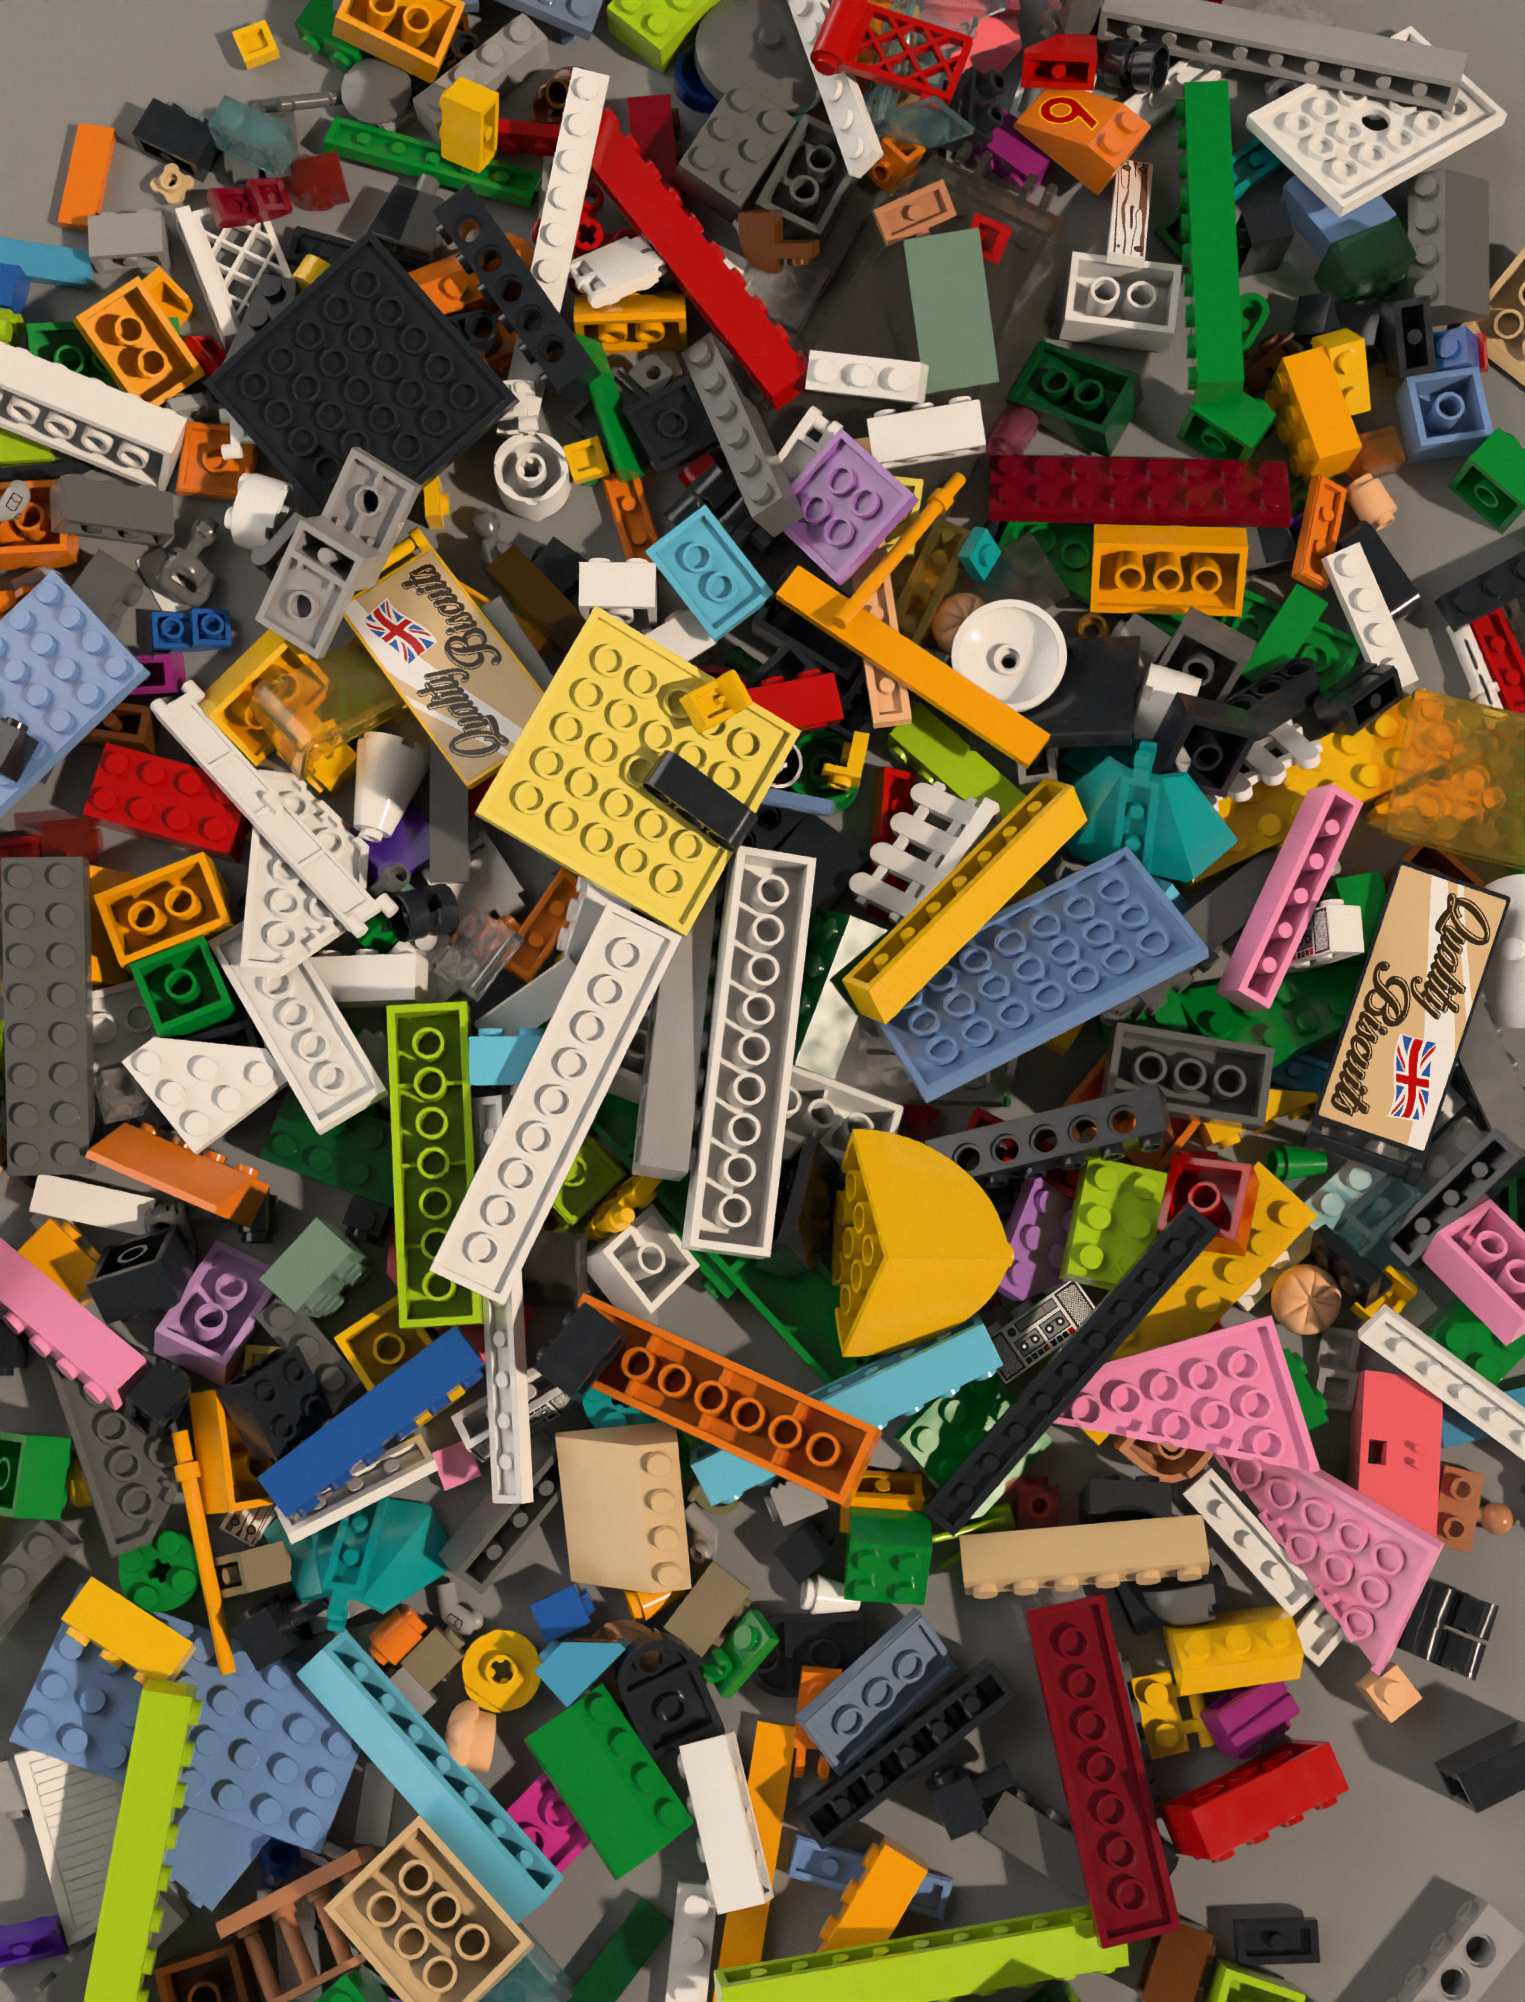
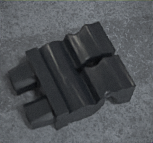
[917,66,1007,168]
[663,462,777,563]
[1396,1581,1499,1681]

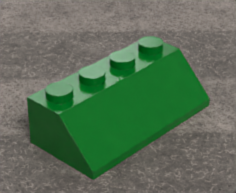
[524,1683,694,1881]

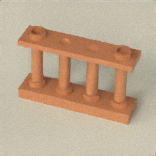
[215,1844,377,2002]

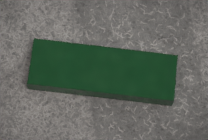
[565,1896,673,2002]

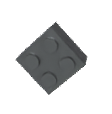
[1157,606,1257,703]

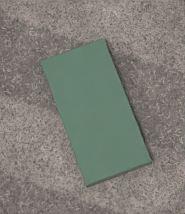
[903,227,999,395]

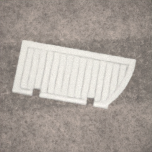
[14,1749,124,1945]

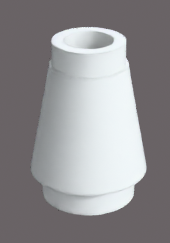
[800,1574,861,1614]

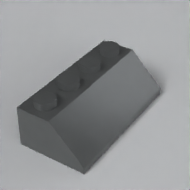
[1408,169,1490,327]

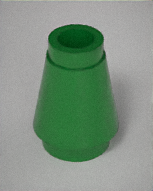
[1266,1144,1327,1182]

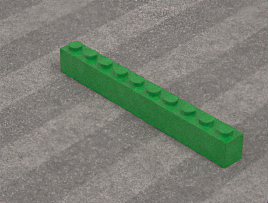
[1175,80,1244,405]

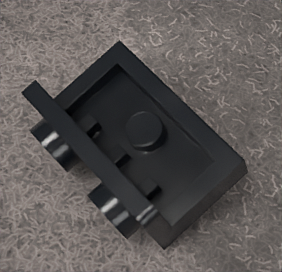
[1309,1224,1393,1309]

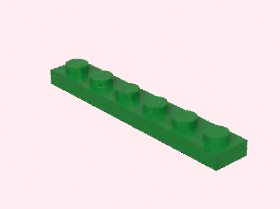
[323,116,542,209]

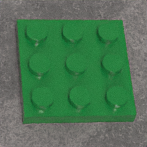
[893,1373,1052,1525]

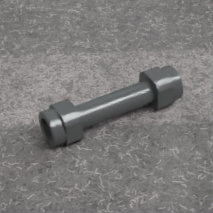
[366,863,411,900]

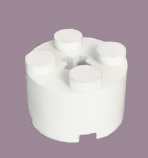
[494,432,571,522]
[224,473,306,559]
[1133,663,1202,742]

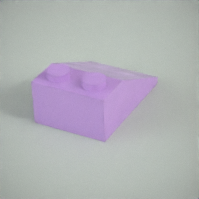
[154,1240,276,1386]

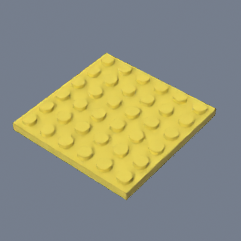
[474,606,801,937]

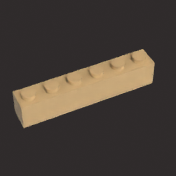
[959,1514,1210,1599]

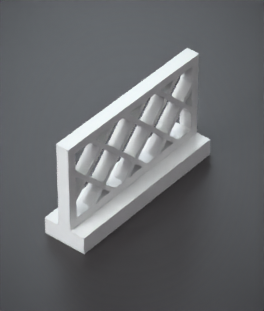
[175,205,292,353]

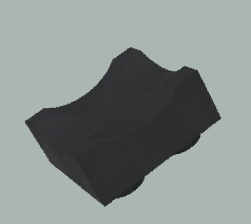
[1079,1473,1172,1525]

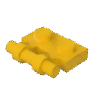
[583,1175,663,1241]
[1129,1668,1215,1760]

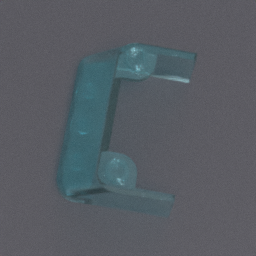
[863,0,1008,148]

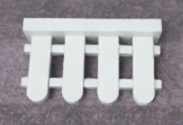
[1203,719,1323,812]
[849,781,1002,925]

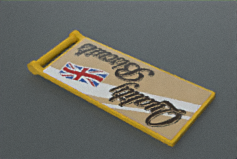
[343,526,544,789]

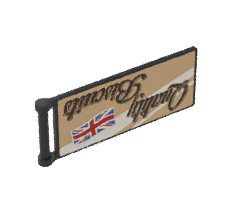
[1301,860,1511,1187]

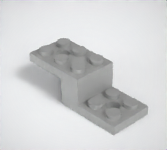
[254,447,422,659]

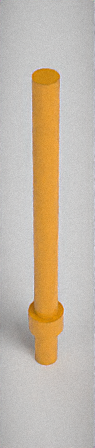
[833,472,966,629]
[171,1430,236,1675]

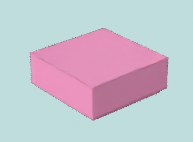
[431,1441,483,1491]

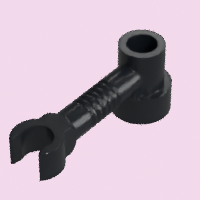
[410,31,480,105]

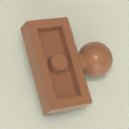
[872,179,957,247]
[1437,1465,1513,1553]

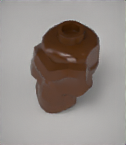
[530,66,586,125]

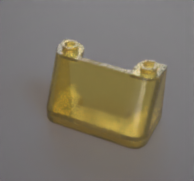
[250,636,417,781]

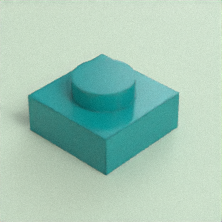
[957,527,1001,581]

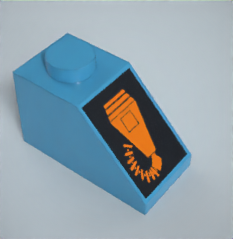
[534,1637,631,1708]

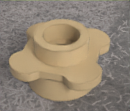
[150,163,195,205]

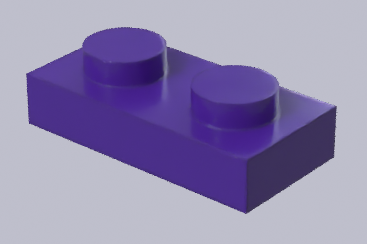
[0,1915,69,1968]

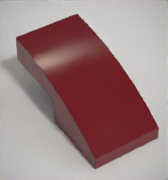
[206,178,293,229]

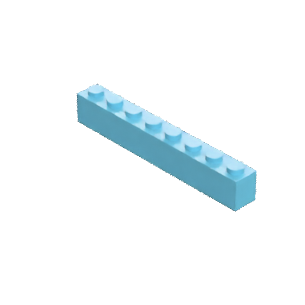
[689,1312,1003,1506]
[296,1629,564,1924]

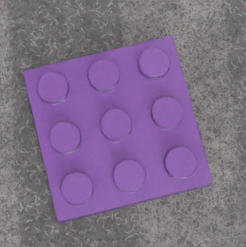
[783,428,919,587]

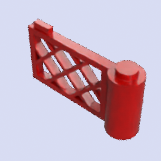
[810,0,974,109]

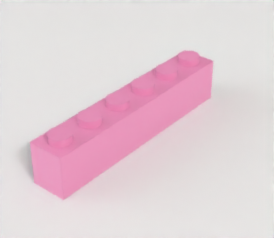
[1215,784,1363,1011]
[0,1238,150,1410]

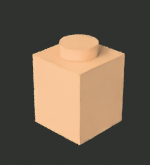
[1353,1662,1422,1723]

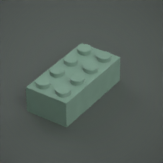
[259,1217,377,1319]

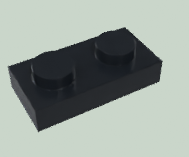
[1233,1917,1320,1966]

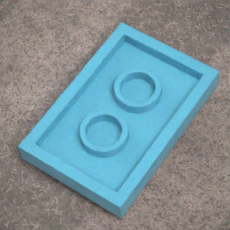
[645,505,775,643]

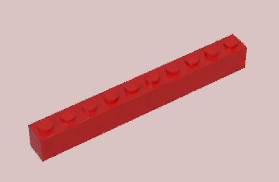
[559,106,809,411]

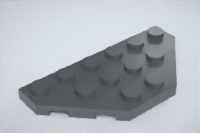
[44,1340,196,1559]

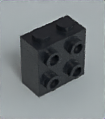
[217,1346,334,1462]

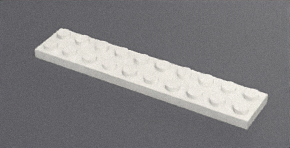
[429,901,682,1305]

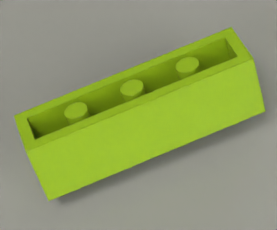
[887,703,1026,820]

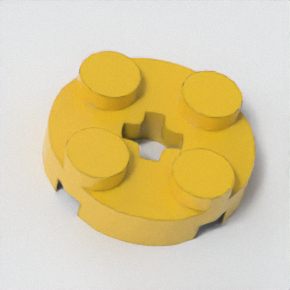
[462,1628,542,1712]

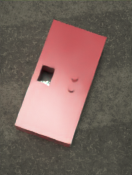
[1346,1370,1443,1538]

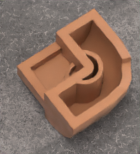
[1113,1434,1214,1483]

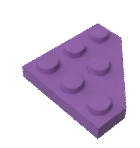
[996,1178,1074,1301]

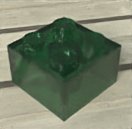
[1314,217,1417,305]

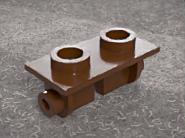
[1243,332,1299,398]

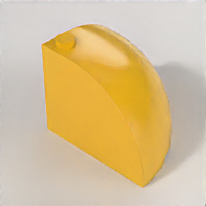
[832,1129,1014,1357]

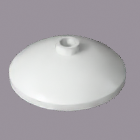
[951,599,1067,712]

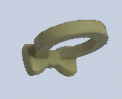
[686,1475,742,1515]

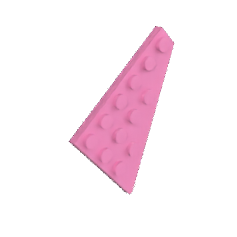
[1053,1315,1320,1472]
[1213,1453,1444,1676]

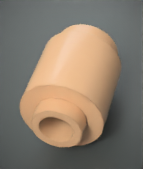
[1346,473,1398,531]

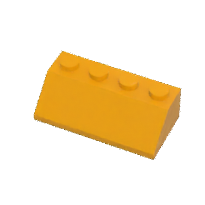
[1090,524,1249,617]

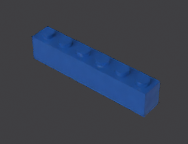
[257,1325,486,1518]

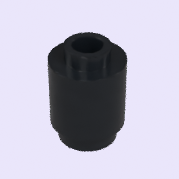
[238,1188,278,1244]

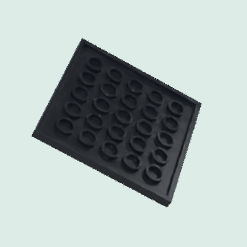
[203,230,520,516]

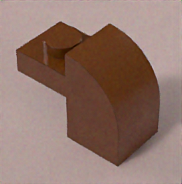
[738,209,820,274]

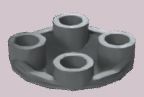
[341,57,412,126]

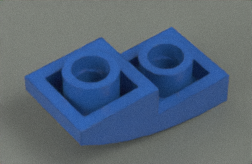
[150,608,231,652]

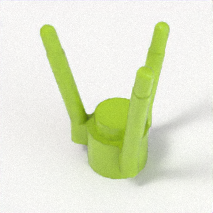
[932,1502,1016,1569]

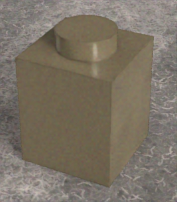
[401,1624,466,1692]

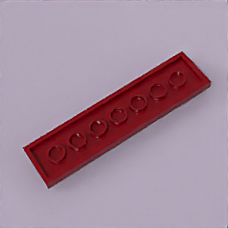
[989,455,1292,528]
[1023,1593,1182,1949]

